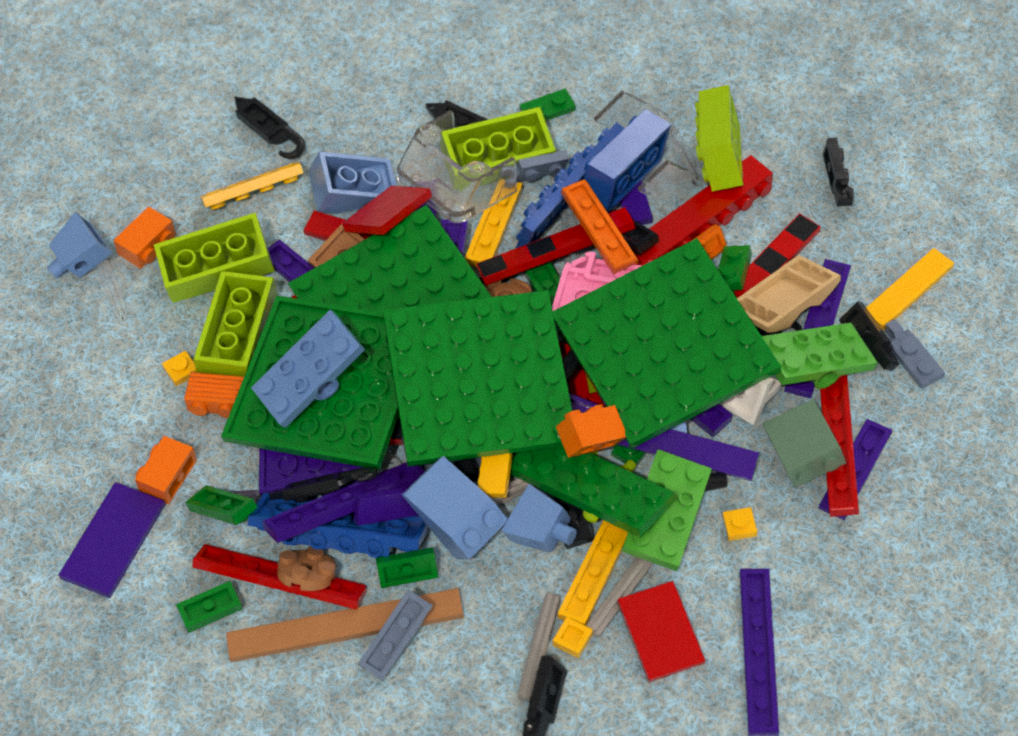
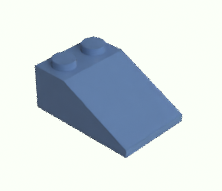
[308,151,397,214]
[401,456,508,559]

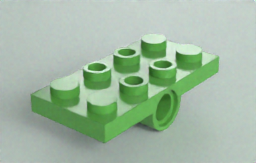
[762,323,878,389]
[622,449,712,571]

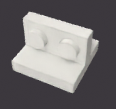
[719,376,781,425]

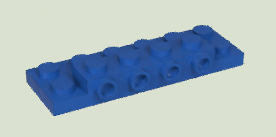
[515,122,625,249]
[248,493,429,558]

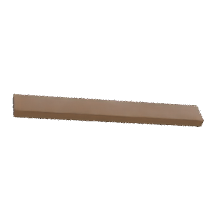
[226,588,464,662]

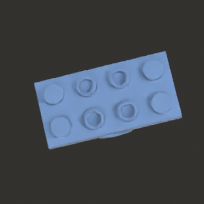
[251,310,365,428]

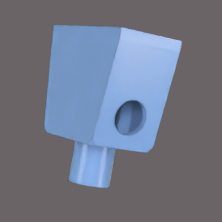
[47,212,112,278]
[501,484,577,552]

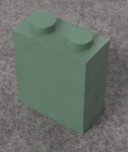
[762,399,846,488]

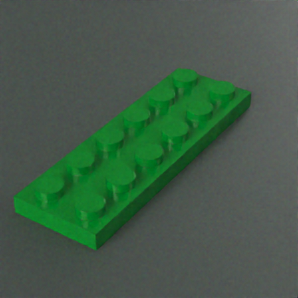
[510,447,676,538]

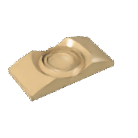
[737,255,841,333]

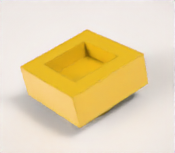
[162,350,197,386]
[722,507,757,541]
[552,617,593,658]

